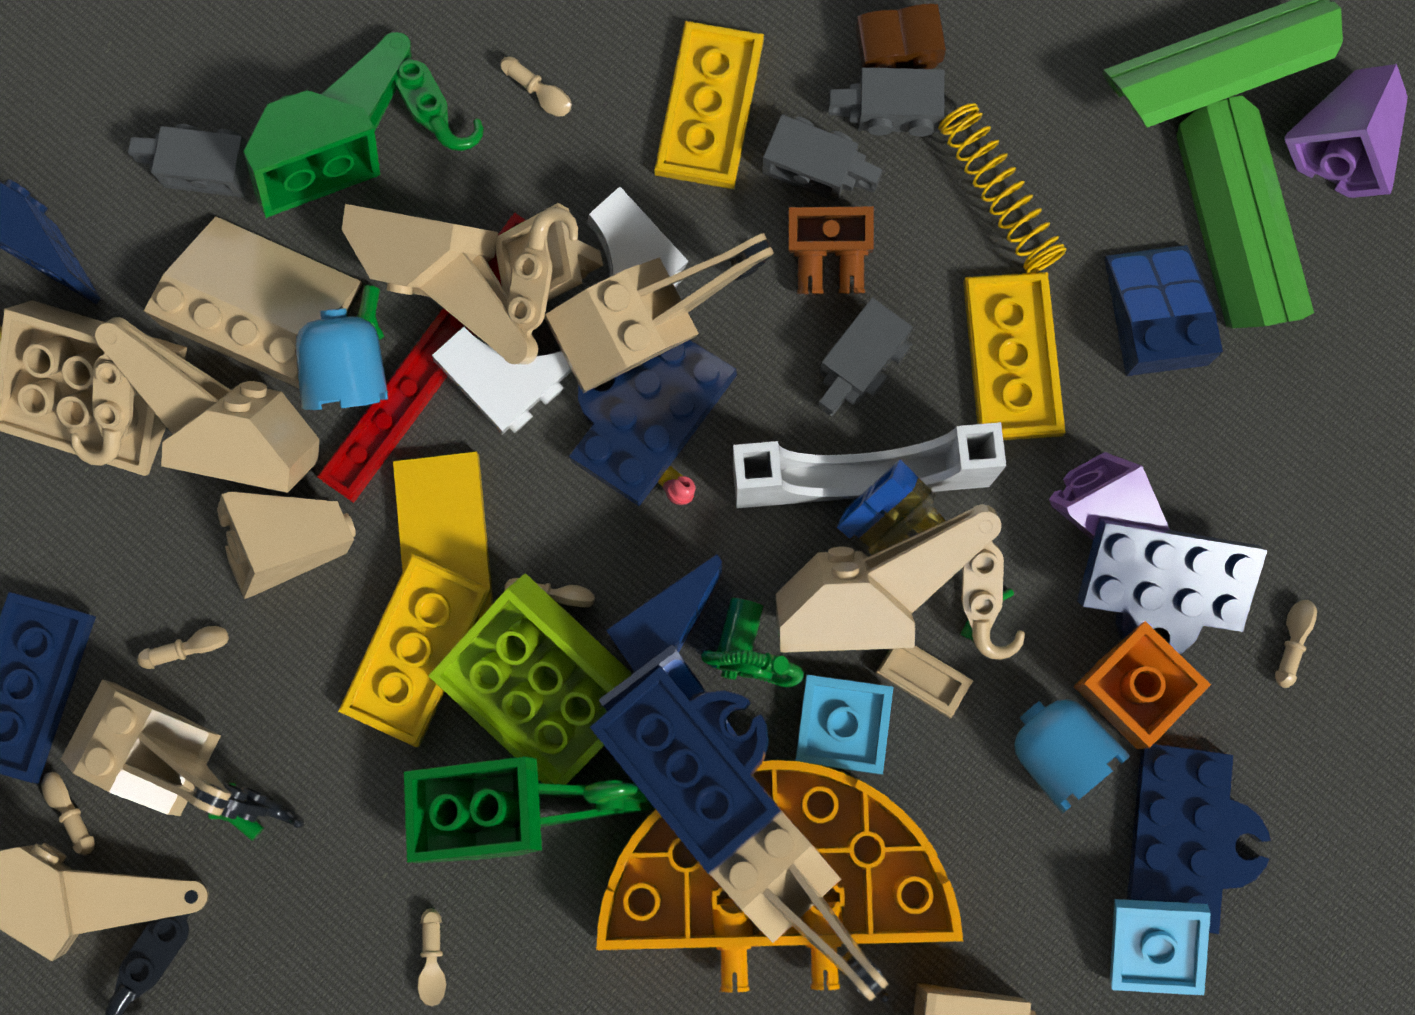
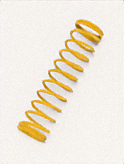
[938,103,1066,274]

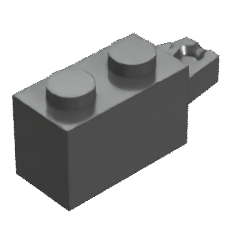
[828,67,945,137]
[762,114,882,203]
[128,124,249,198]
[818,297,913,417]

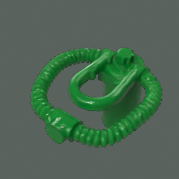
[701,597,804,687]

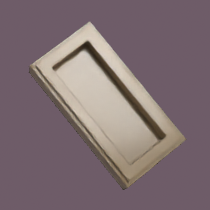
[875,646,973,719]

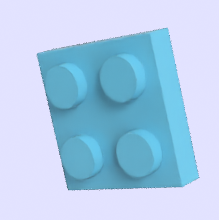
[795,675,893,775]
[1110,899,1211,995]

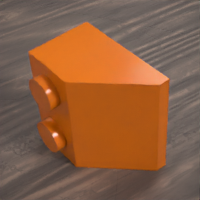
[1074,621,1211,749]

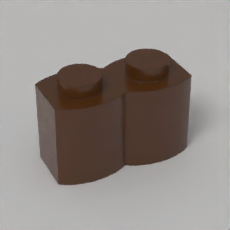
[856,4,946,69]

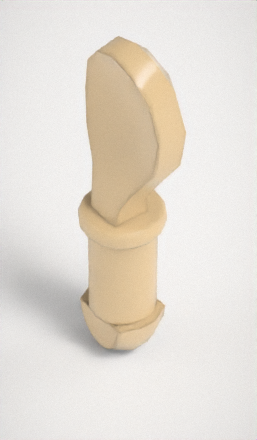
[500,56,572,116]
[504,578,595,607]
[1275,600,1317,688]
[137,626,229,669]
[41,772,95,855]
[417,908,446,1007]

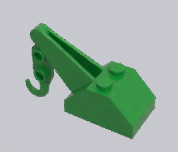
[244,32,484,218]
[404,756,656,863]

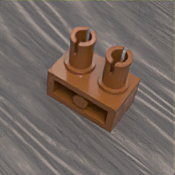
[789,206,874,294]

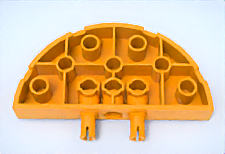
[596,760,963,992]

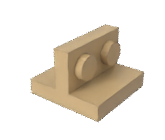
[495,203,603,301]

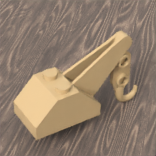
[342,204,578,365]
[71,317,319,493]
[776,504,1025,660]

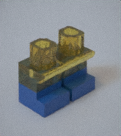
[837,459,946,556]

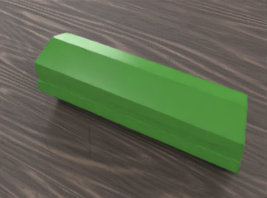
[1102,0,1343,128]
[1177,95,1314,328]

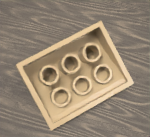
[144,216,363,388]
[0,300,187,476]

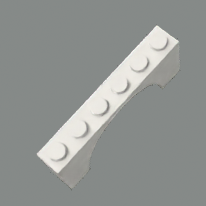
[432,187,688,434]
[733,422,1006,508]

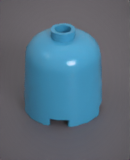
[295,308,388,410]
[1014,699,1130,814]

